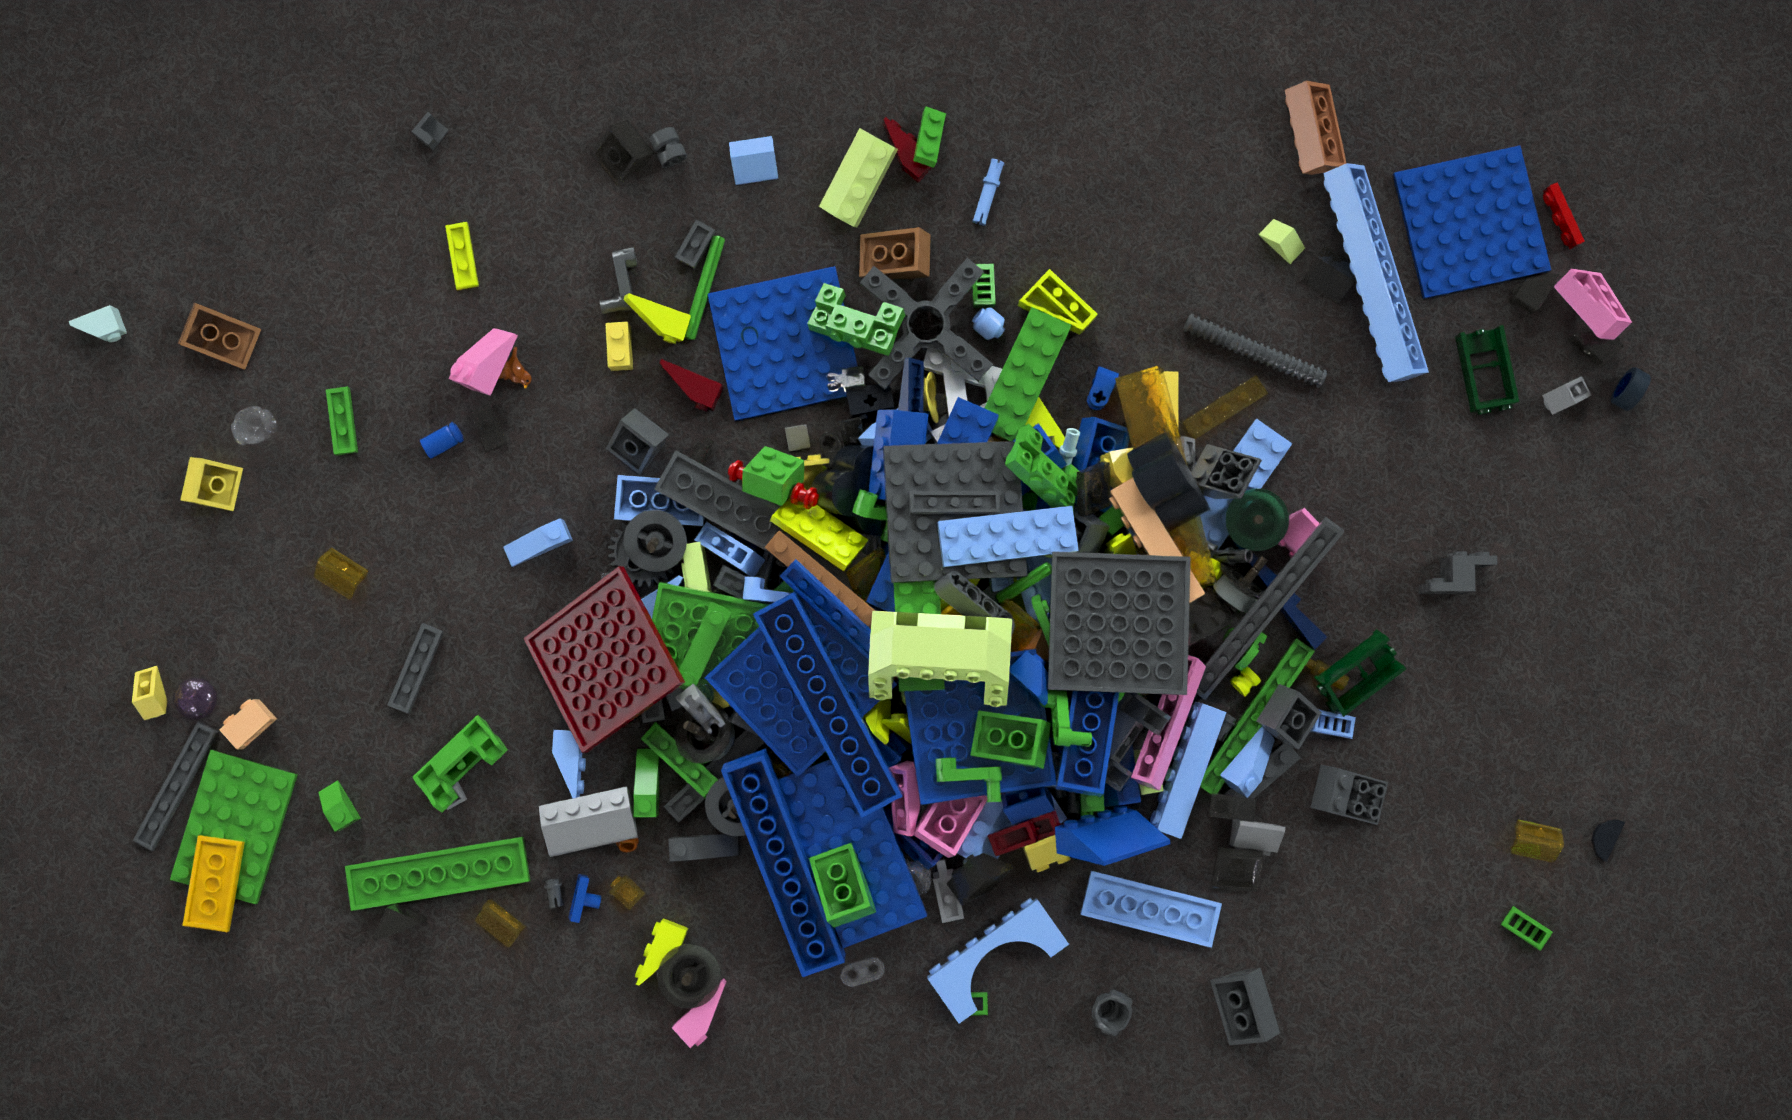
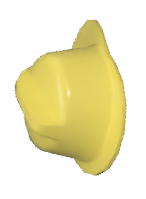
[923,372,939,423]

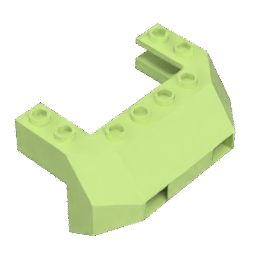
[868,611,1012,707]

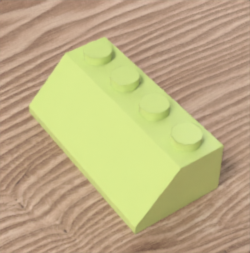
[819,128,898,227]

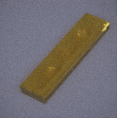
[1182,376,1268,439]

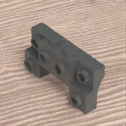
[1105,693,1171,792]

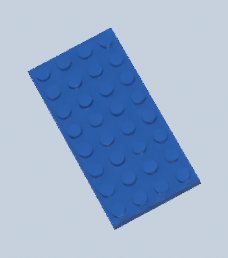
[778,759,927,948]

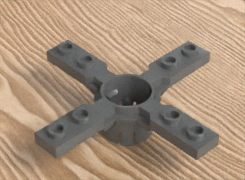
[860,258,993,390]

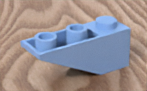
[552,730,586,798]

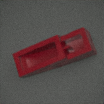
[988,810,1061,856]

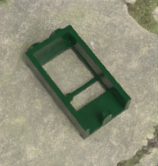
[1455,325,1520,415]
[1314,629,1406,717]

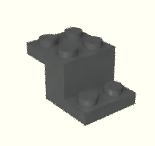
[1419,551,1497,594]

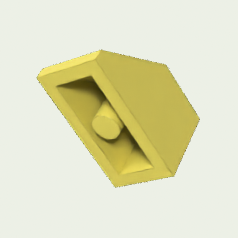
[132,666,167,720]

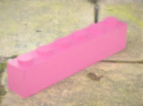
[1131,655,1206,791]

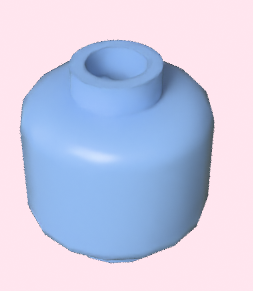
[972,307,1005,340]

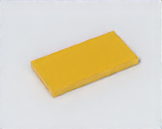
[182,835,245,932]

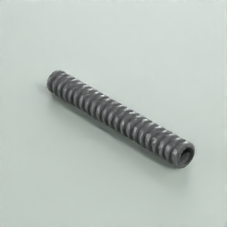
[1183,314,1327,388]

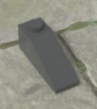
[668,834,739,862]

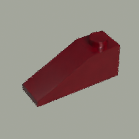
[659,359,724,412]

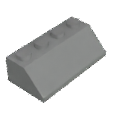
[539,787,638,857]

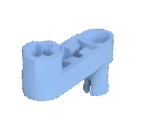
[743,577,791,604]

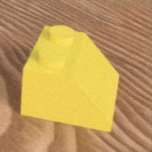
[181,457,243,511]
[1023,835,1070,872]

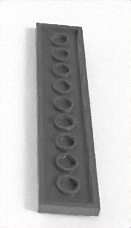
[654,450,872,591]

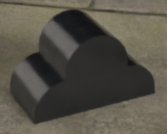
[1127,430,1211,531]
[811,445,882,536]

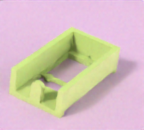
[681,542,712,592]

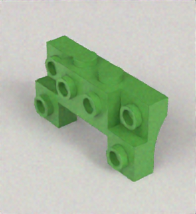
[807,283,905,356]
[1005,424,1085,510]
[413,715,508,812]

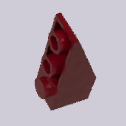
[883,117,932,183]

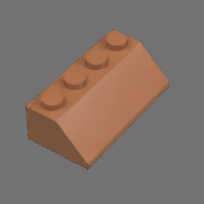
[1285,81,1346,175]

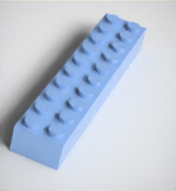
[1323,163,1429,382]

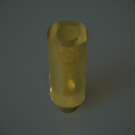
[1305,659,1349,691]

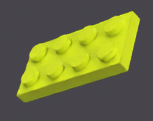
[770,496,869,571]

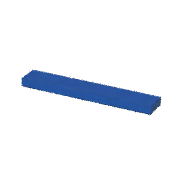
[779,559,871,660]

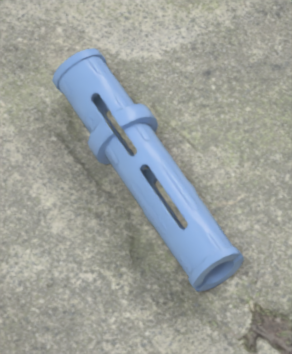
[972,159,1004,226]

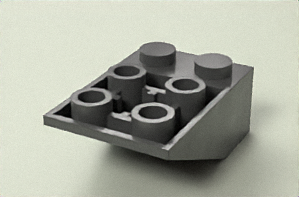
[1191,444,1262,499]
[1311,765,1388,825]

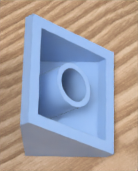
[729,136,779,185]

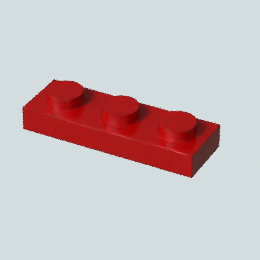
[1543,182,1585,249]

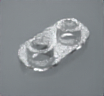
[841,957,885,987]

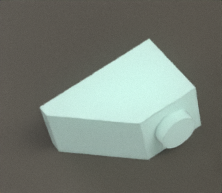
[69,305,127,342]

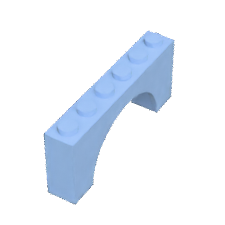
[927,898,1069,1023]

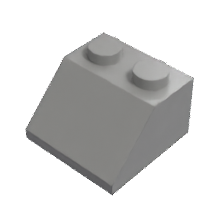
[1229,818,1285,856]

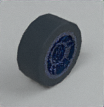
[1611,367,1651,411]

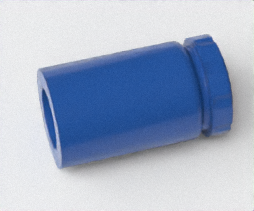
[420,422,464,459]

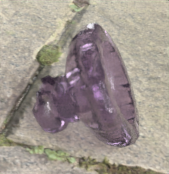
[174,678,217,719]

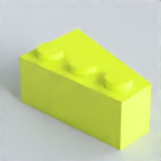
[1018,269,1097,335]

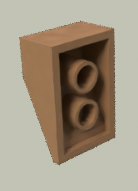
[859,227,930,279]
[178,303,261,370]

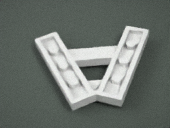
[924,348,1002,444]

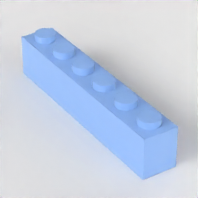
[1150,702,1226,839]

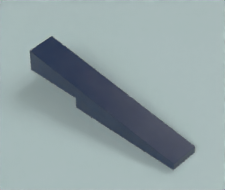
[898,357,924,413]
[1230,538,1327,650]

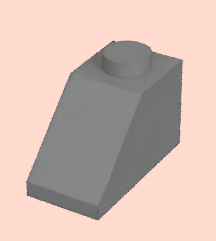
[1542,376,1592,415]

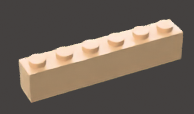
[1109,478,1205,604]

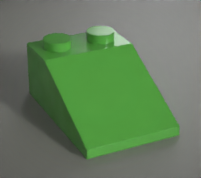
[970,710,1051,769]
[809,843,876,928]

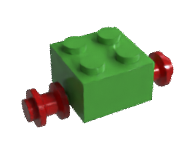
[728,446,819,509]

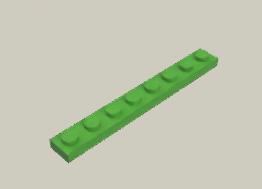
[1200,638,1315,797]

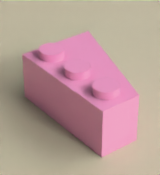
[1554,269,1632,340]

